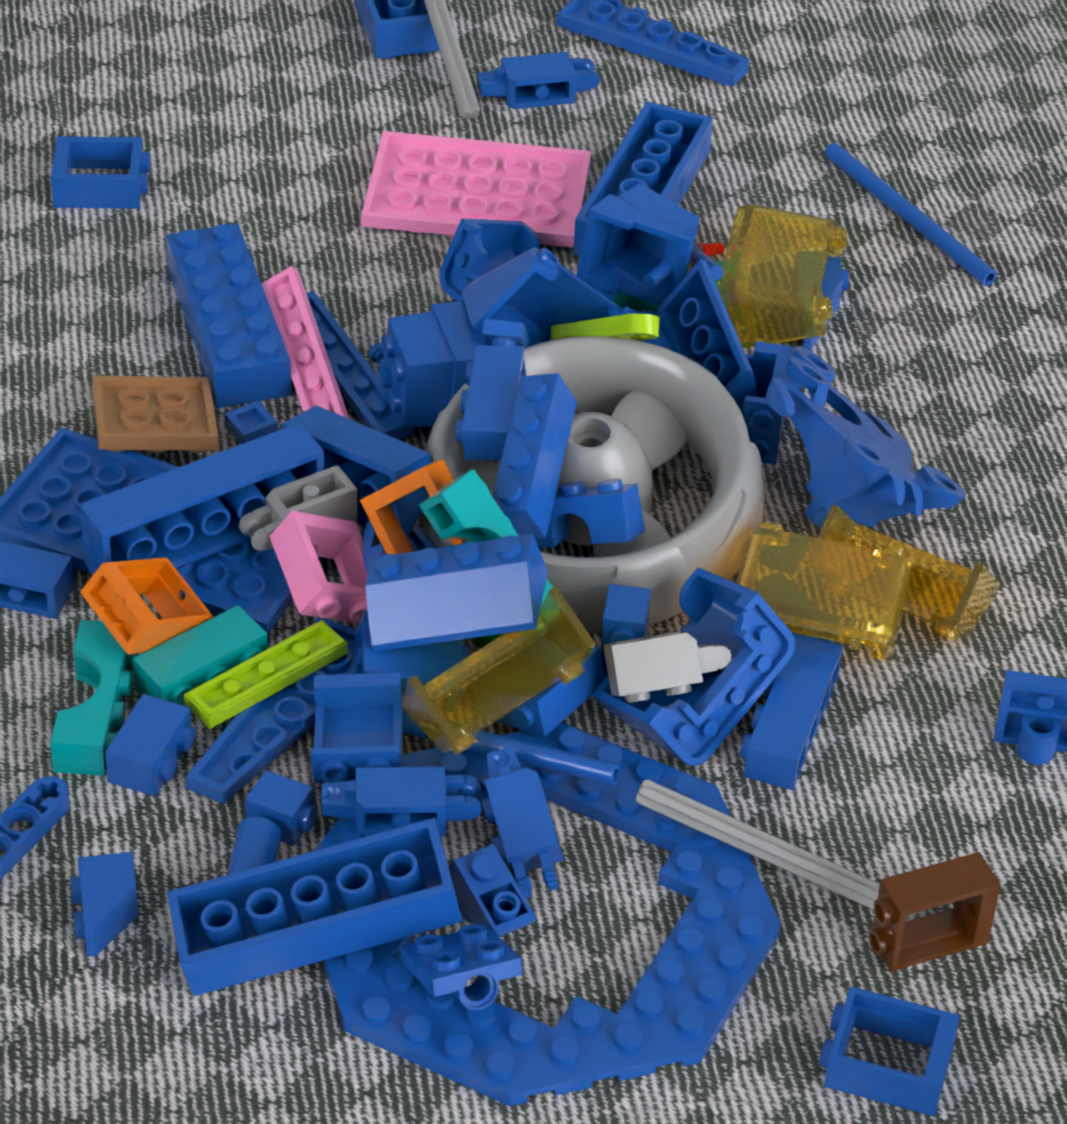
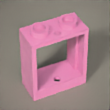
[269,511,368,623]

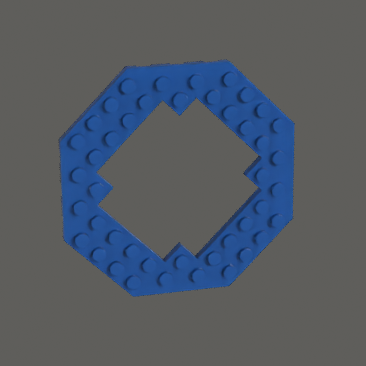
[314,723,781,1106]

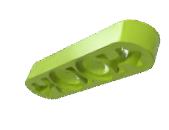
[549,314,660,341]

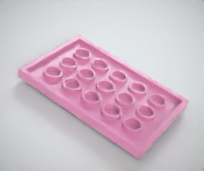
[361,131,592,247]

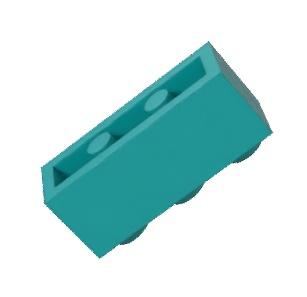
[132,605,268,706]

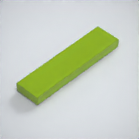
[184,620,348,729]

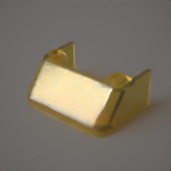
[806,505,1000,642]
[401,586,596,755]

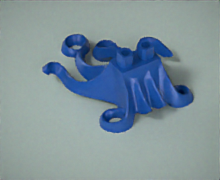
[765,346,966,538]

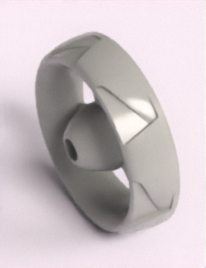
[422,336,765,633]

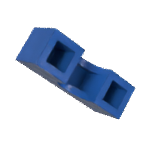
[535,479,645,548]

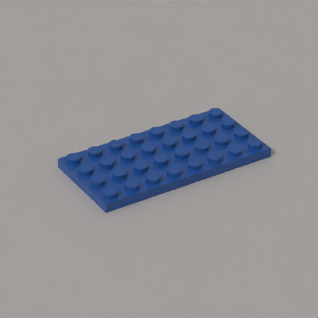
[0,427,324,635]

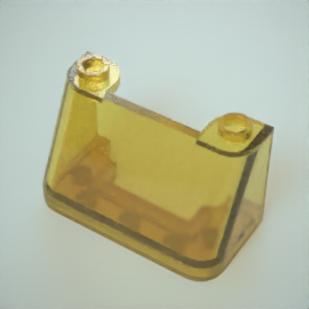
[718,204,847,348]
[736,522,913,662]

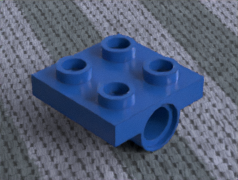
[994,670,1067,765]
[400,924,523,1010]

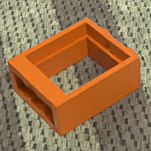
[360,459,467,554]
[80,557,213,654]

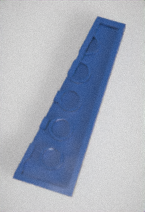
[556,0,749,87]
[186,617,357,804]

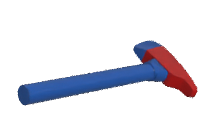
[690,243,725,280]

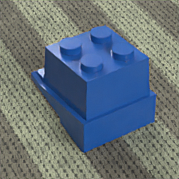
[576,183,700,306]
[379,301,487,428]

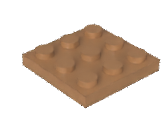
[92,376,219,453]

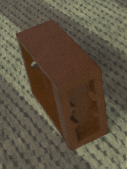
[869,852,1001,972]

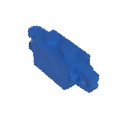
[477,52,600,109]
[481,747,564,899]
[322,766,482,837]

